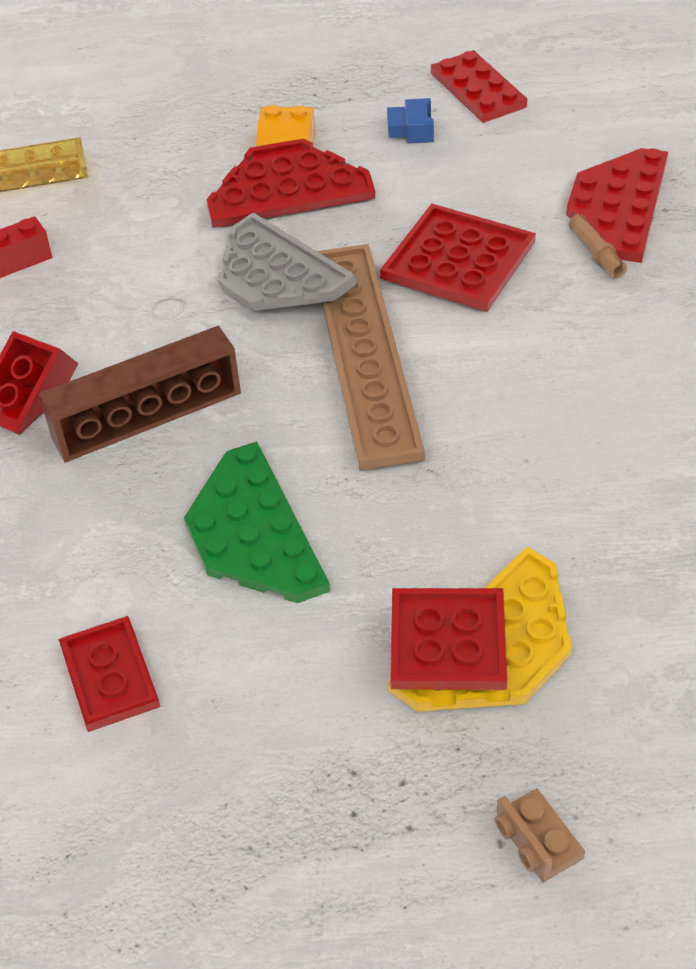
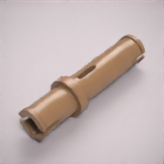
[569,214,627,278]

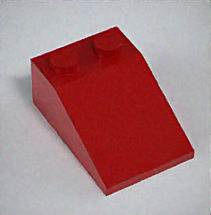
[0,331,79,435]

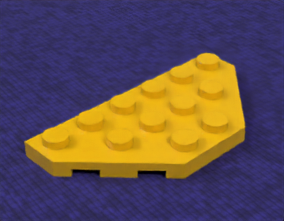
[388,546,572,712]

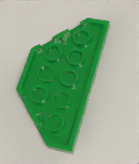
[184,441,330,603]

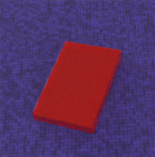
[58,616,161,732]

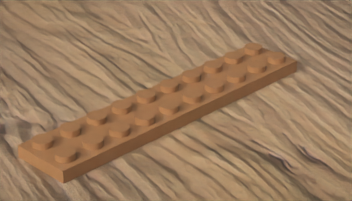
[317,244,425,471]

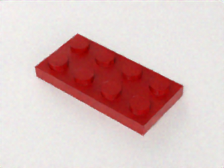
[431,50,528,123]

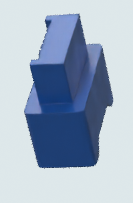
[387,98,434,144]

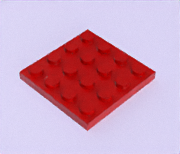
[380,203,536,312]

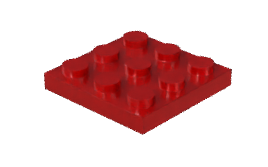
[390,588,507,690]

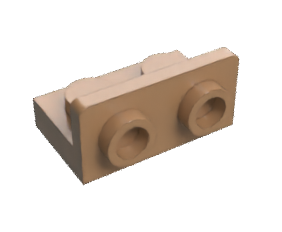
[495,788,585,883]

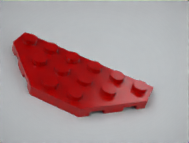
[206,138,376,228]
[566,148,668,263]

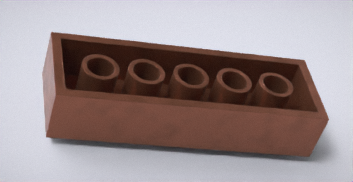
[38,325,241,463]

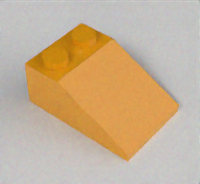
[256,105,316,146]

